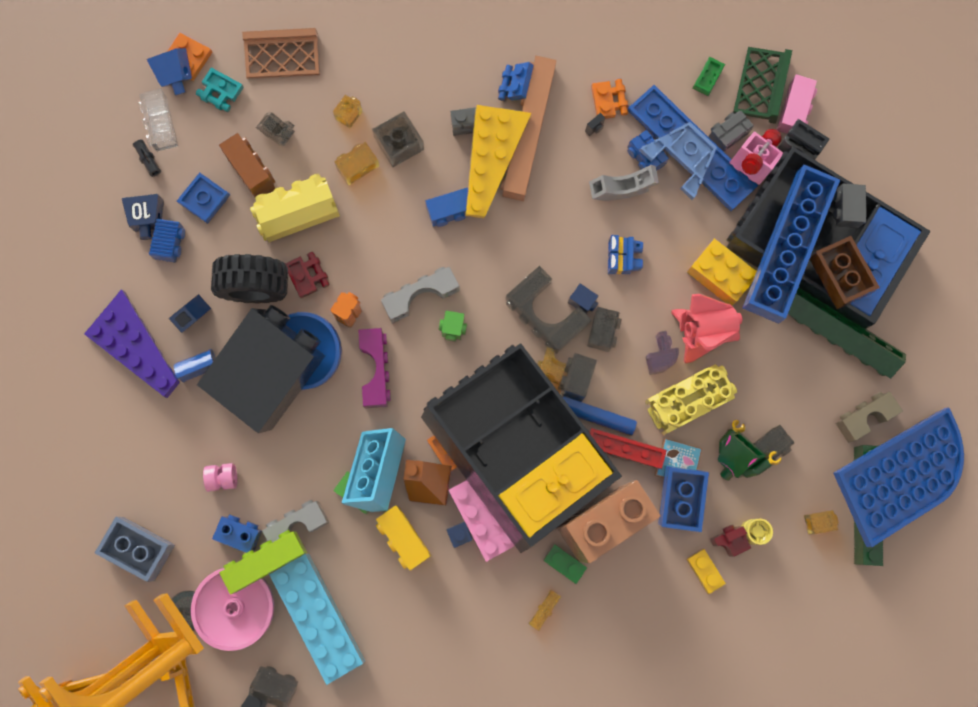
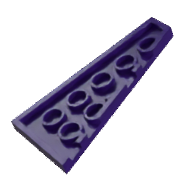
[84,289,180,398]

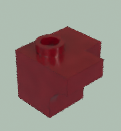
[710,524,751,557]

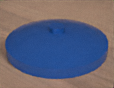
[286,312,342,390]

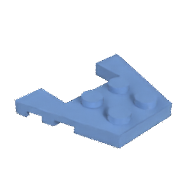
[639,122,717,200]

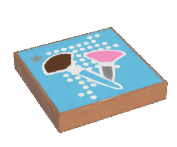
[654,438,702,478]

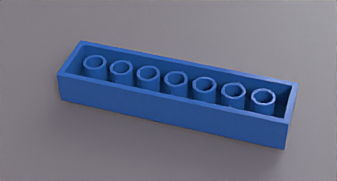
[742,165,840,324]

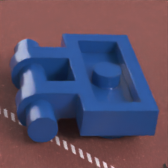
[498,62,534,101]

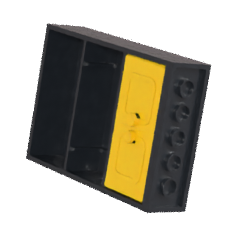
[421,343,622,553]

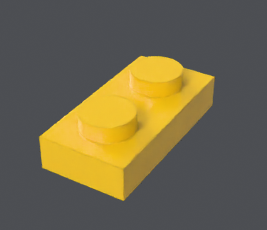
[686,549,726,594]

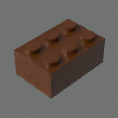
[809,236,880,309]

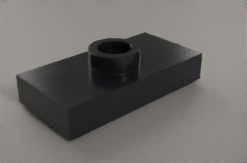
[786,119,830,155]

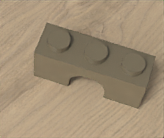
[836,392,903,443]

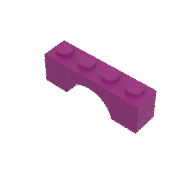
[358,328,391,409]

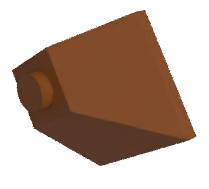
[403,460,452,506]

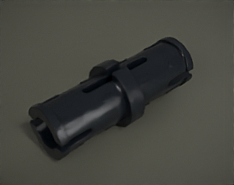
[133,139,161,177]

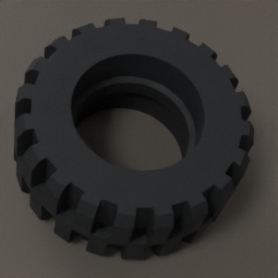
[211,254,288,304]

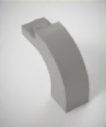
[589,165,659,201]

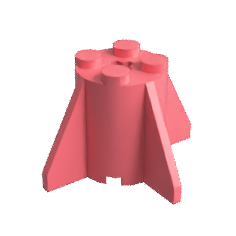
[671,294,743,363]

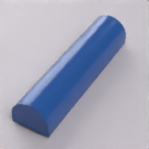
[563,396,637,436]

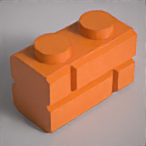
[330,292,362,328]

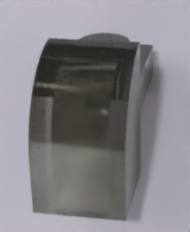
[256,112,295,146]

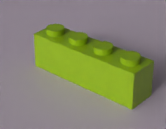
[219,530,307,594]

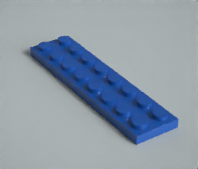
[628,85,758,211]

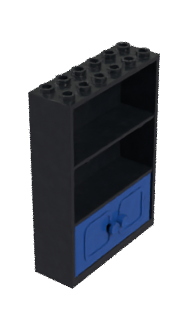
[726,147,931,329]

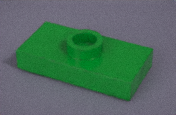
[692,56,726,96]

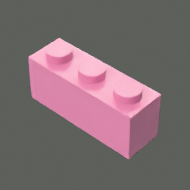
[777,74,817,133]

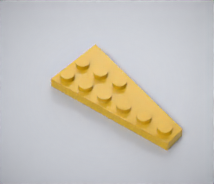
[465,105,531,218]

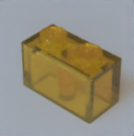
[334,142,379,186]

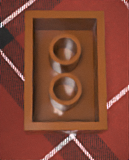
[219,133,276,197]

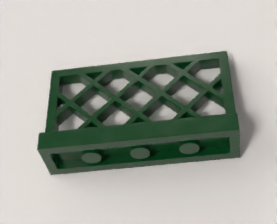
[733,47,793,124]

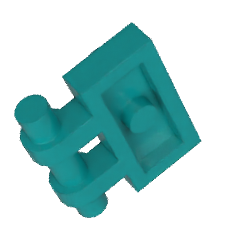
[196,67,244,112]

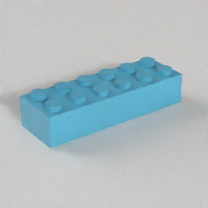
[269,554,365,685]

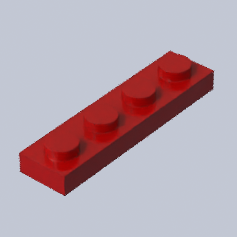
[590,428,667,469]

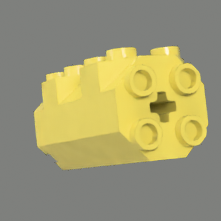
[250,174,340,242]
[645,364,737,435]

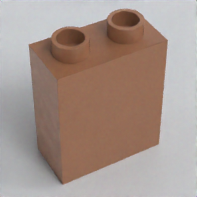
[557,480,661,564]

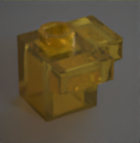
[537,347,566,385]

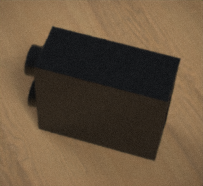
[197,305,325,433]

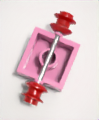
[730,129,783,185]

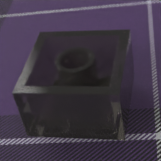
[372,111,424,167]
[558,353,597,402]

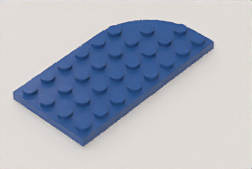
[833,408,964,547]

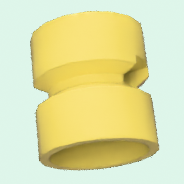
[741,518,773,545]

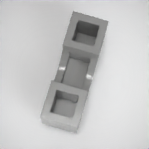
[262,500,329,543]

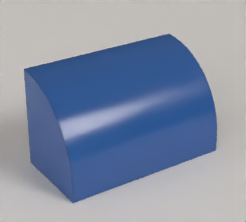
[174,349,216,382]

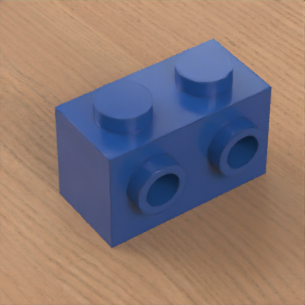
[212,514,263,553]

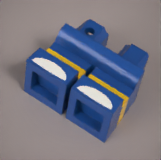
[608,235,643,274]

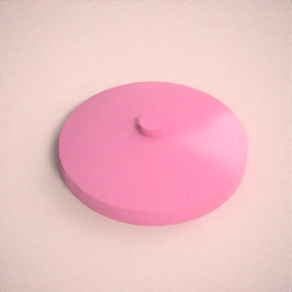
[191,568,274,651]

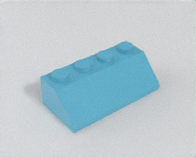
[342,428,406,512]

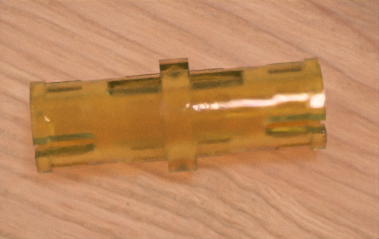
[528,590,561,631]

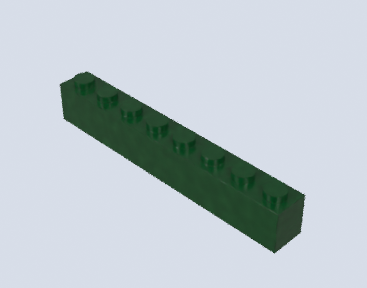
[788,287,906,379]

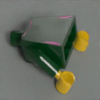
[718,420,782,481]

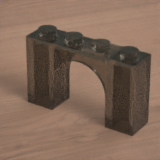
[505,265,592,354]

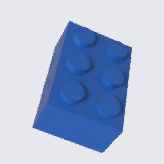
[658,466,709,532]

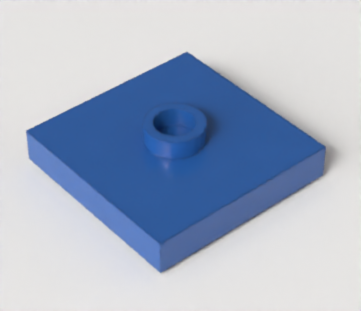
[177,172,230,224]

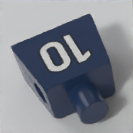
[122,194,164,240]

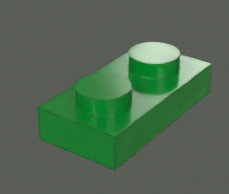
[543,544,587,584]

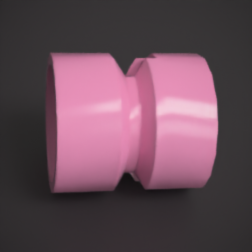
[203,463,238,492]

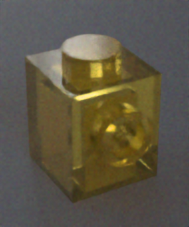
[333,94,362,128]

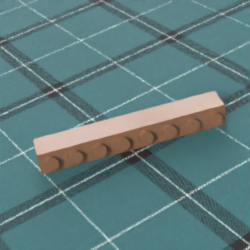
[500,55,557,201]

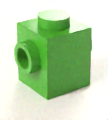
[439,311,467,341]

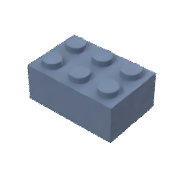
[95,517,175,582]

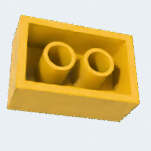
[687,238,757,306]
[376,505,432,570]

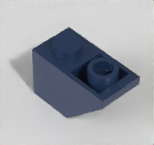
[168,294,212,333]

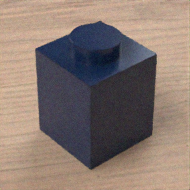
[567,283,599,315]
[446,522,472,548]

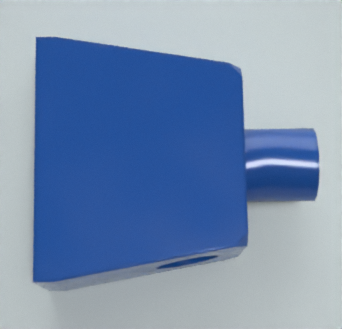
[147,48,192,95]

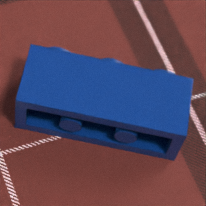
[425,187,468,227]

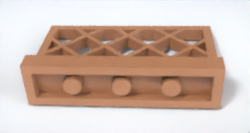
[242,28,320,79]

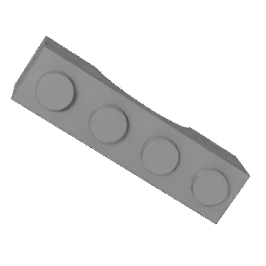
[381,267,460,324]

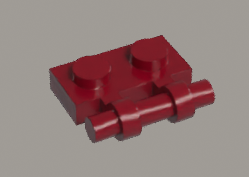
[285,252,330,299]

